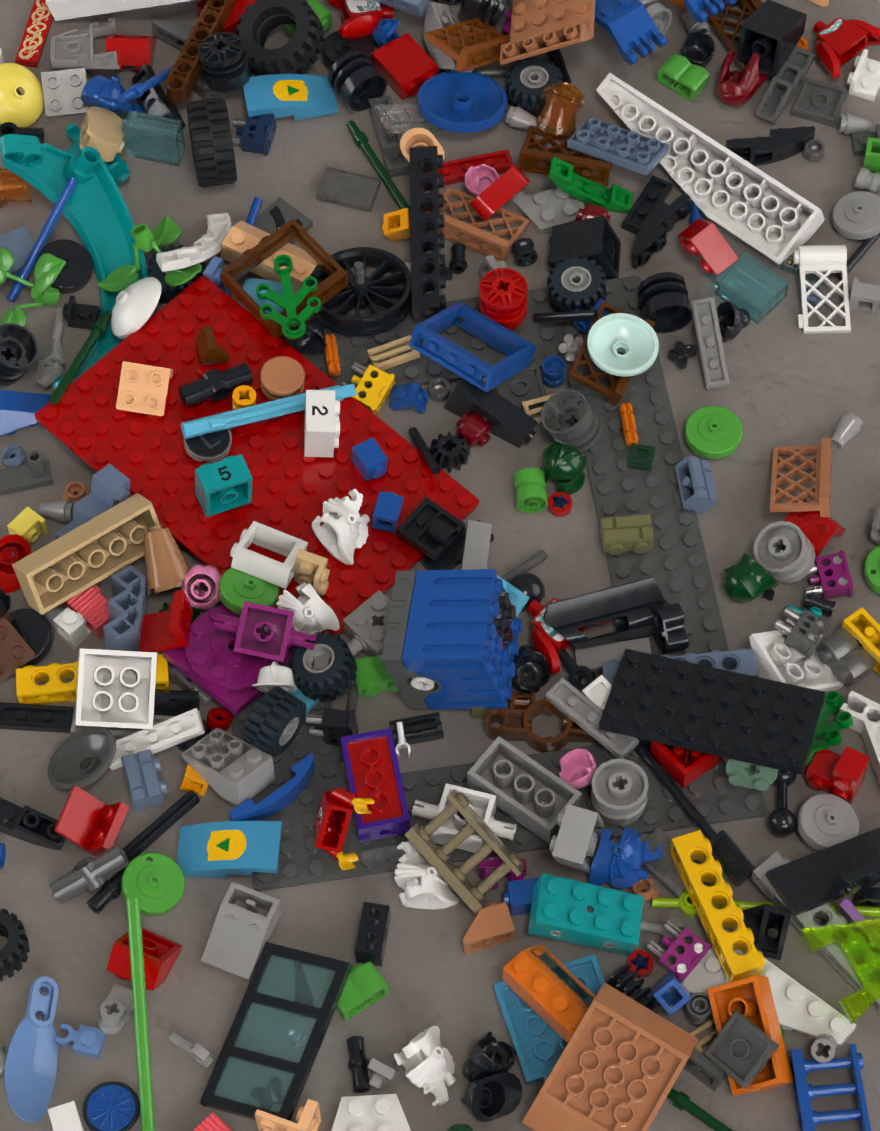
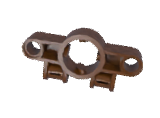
[485,690,599,753]

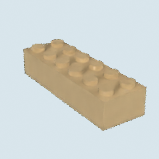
[12,493,160,615]

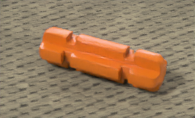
[325,334,341,377]
[619,402,638,447]

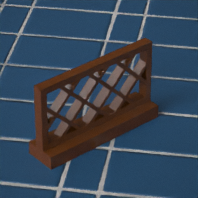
[703,0,789,72]
[519,126,613,186]
[567,301,655,406]

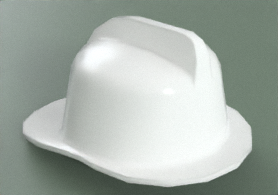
[252,661,297,693]

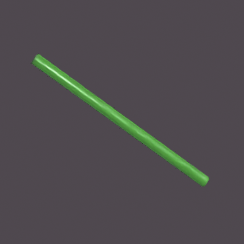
[126,898,155,1131]

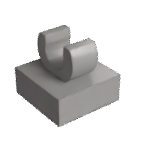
[478,255,508,278]
[368,1057,401,1089]

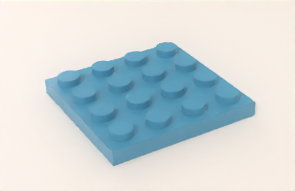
[493,954,605,1085]

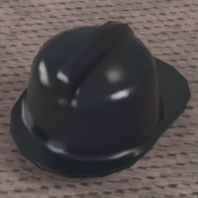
[461,1072,522,1122]

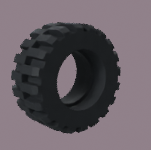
[236,0,324,76]
[186,97,237,188]

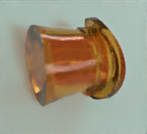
[536,82,585,136]
[0,168,32,208]

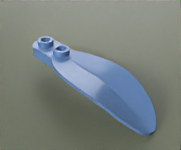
[4,976,59,1123]

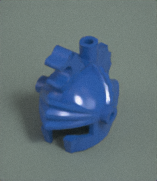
[81,75,144,115]
[589,826,663,890]

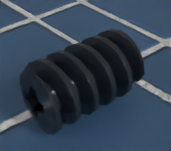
[607,964,663,1014]

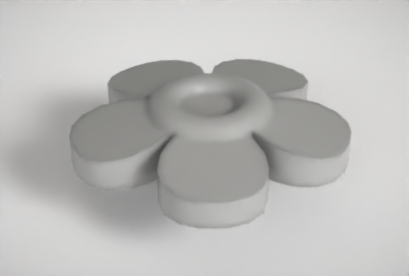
[558,334,583,361]

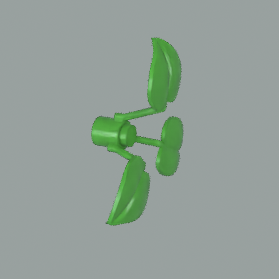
[97,215,202,292]
[0,247,66,327]

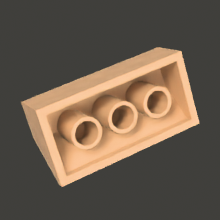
[220,220,318,293]

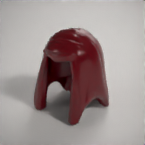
[717,50,767,107]

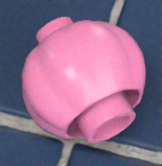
[180,564,222,610]

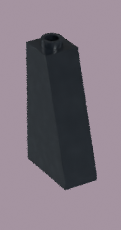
[444,378,537,448]

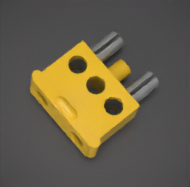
[340,362,396,415]

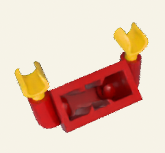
[315,788,374,870]

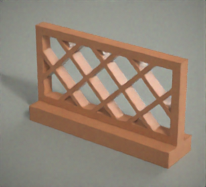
[425,186,530,262]
[770,438,832,518]

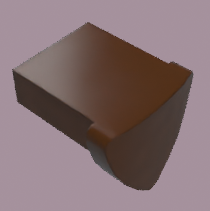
[195,326,230,365]

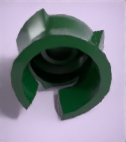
[540,441,587,495]
[723,553,778,603]

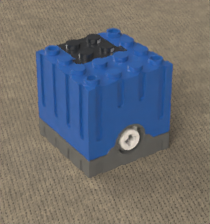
[381,569,522,710]

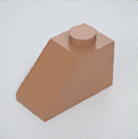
[463,902,515,955]

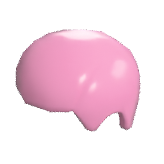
[465,164,500,197]
[558,748,598,789]

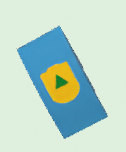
[243,74,339,121]
[176,821,283,879]

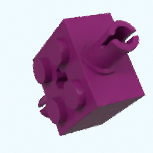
[214,601,317,662]

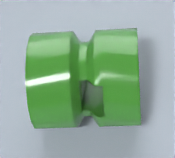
[514,468,548,513]

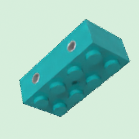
[528,873,644,956]

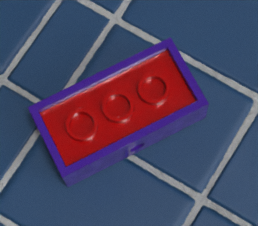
[340,728,410,843]

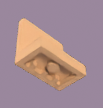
[116,361,173,416]
[255,1099,322,1131]

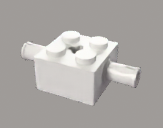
[412,783,517,853]

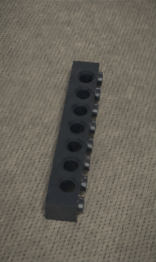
[410,146,446,320]

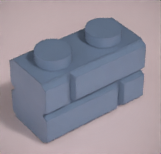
[675,456,718,514]
[121,749,168,812]

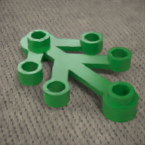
[256,254,321,339]
[806,691,853,765]

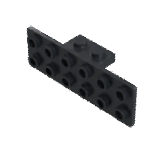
[765,828,880,916]

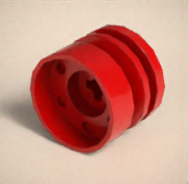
[479,268,528,330]

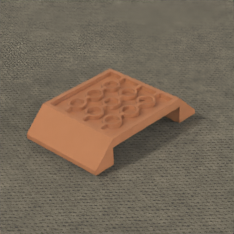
[500,0,595,65]
[522,982,699,1131]

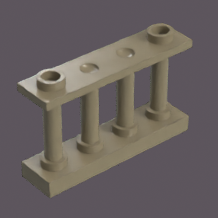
[404,789,525,913]

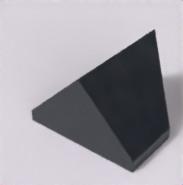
[742,904,791,960]

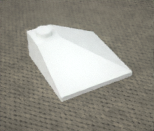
[749,630,844,694]

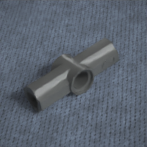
[50,844,129,904]

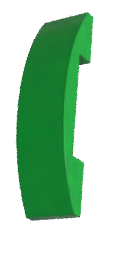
[548,156,634,213]

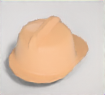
[400,128,445,163]

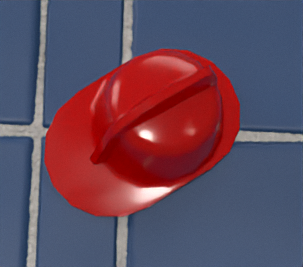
[0,534,31,593]

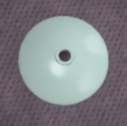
[587,313,659,377]

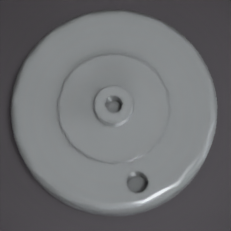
[832,191,880,240]
[797,793,860,851]

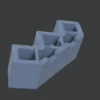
[55,463,130,540]
[103,564,148,651]

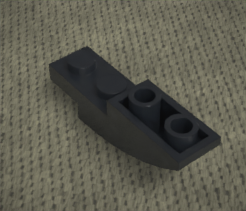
[131,64,186,141]
[725,126,815,166]
[632,192,691,270]
[0,797,66,850]

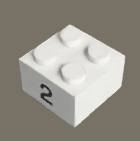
[304,390,340,457]

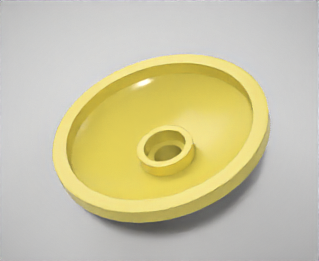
[0,63,44,127]

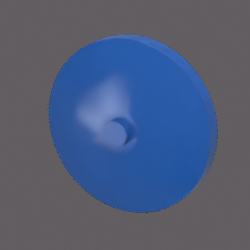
[418,71,507,133]

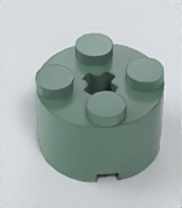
[726,758,778,791]

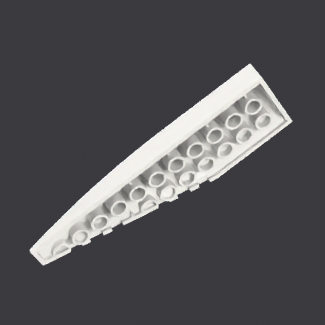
[596,73,825,265]

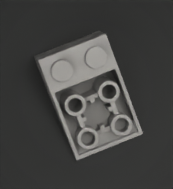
[181,727,276,806]
[201,882,282,981]

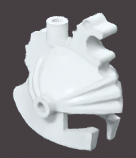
[311,489,370,565]
[265,582,340,634]
[394,840,460,910]
[394,1026,456,1106]

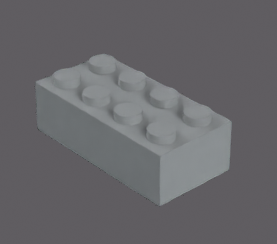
[467,736,582,844]
[549,804,605,875]

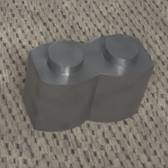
[816,628,876,687]

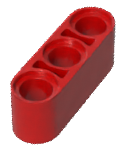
[469,165,530,222]

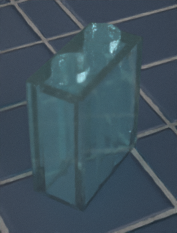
[121,111,186,166]
[714,252,789,324]

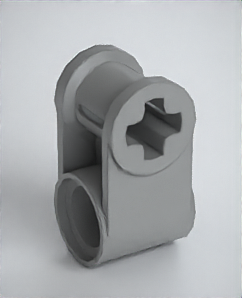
[99,982,134,1035]

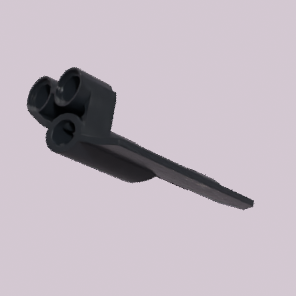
[543,576,689,655]

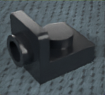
[63,296,100,330]

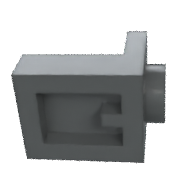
[851,124,880,156]

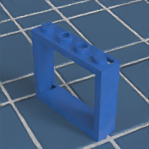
[409,301,537,392]

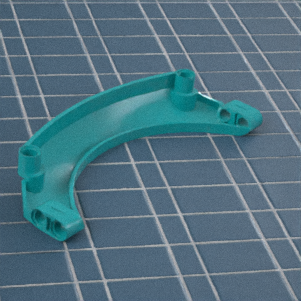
[0,134,152,390]

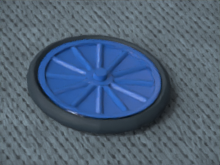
[82,1081,140,1131]

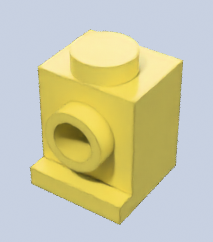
[7,506,48,544]

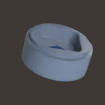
[1,444,26,468]

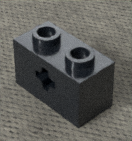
[355,902,391,967]

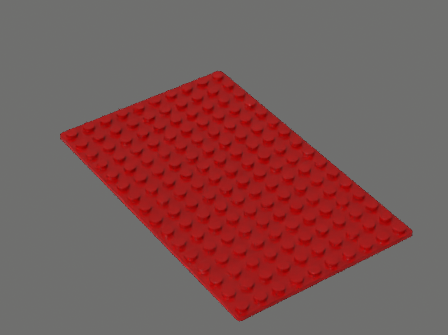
[35,276,479,636]

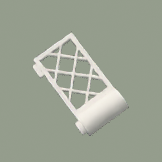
[793,245,851,334]

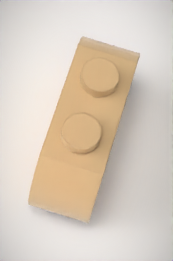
[79,106,125,162]

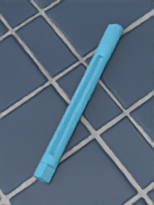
[181,384,357,439]

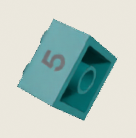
[195,454,253,518]

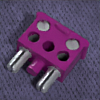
[805,550,853,599]
[647,920,711,982]

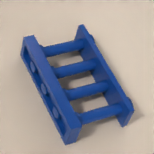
[788,1044,871,1131]

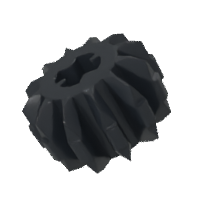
[429,431,470,473]

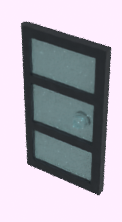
[199,942,353,1121]

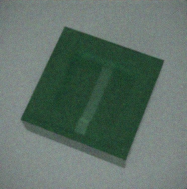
[628,443,656,472]

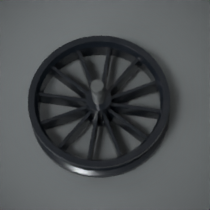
[309,247,412,337]

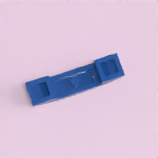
[229,753,315,821]

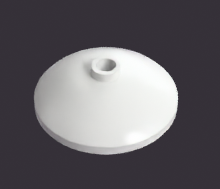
[111,277,162,339]

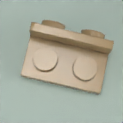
[294,549,330,597]

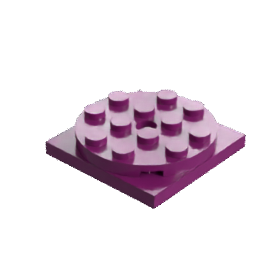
[163,603,298,716]

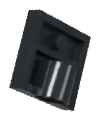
[396,497,465,562]

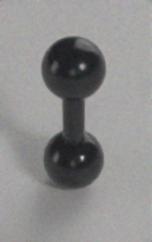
[767,770,797,837]

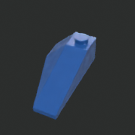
[0,390,52,436]

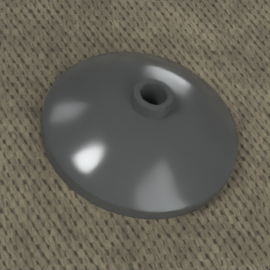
[48,726,117,791]

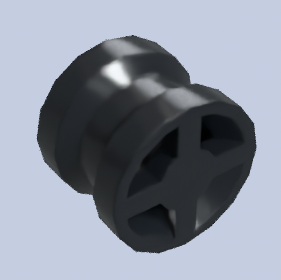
[511,238,538,267]

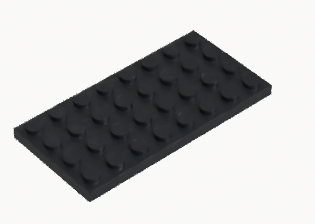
[599,648,826,775]

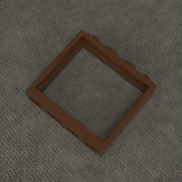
[221,218,348,339]

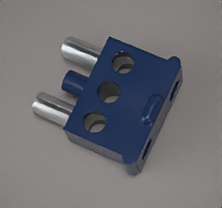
[232,114,277,156]

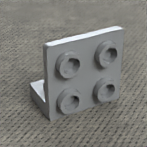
[41,68,89,117]

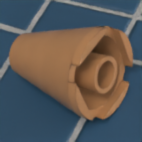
[144,524,196,595]

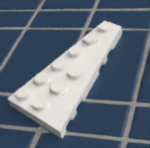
[682,930,856,1049]

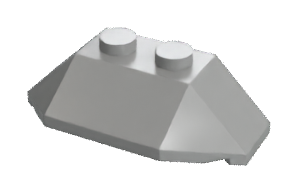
[422,1,475,73]

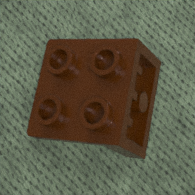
[0,611,36,684]

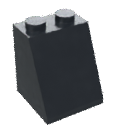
[737,0,807,76]
[548,216,621,280]

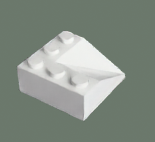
[74,648,157,729]

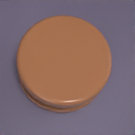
[260,356,305,401]

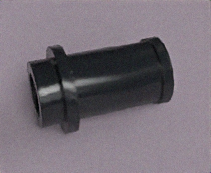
[449,243,468,274]
[802,592,836,617]

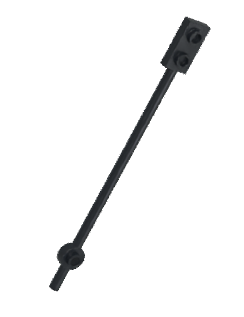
[557,648,756,887]

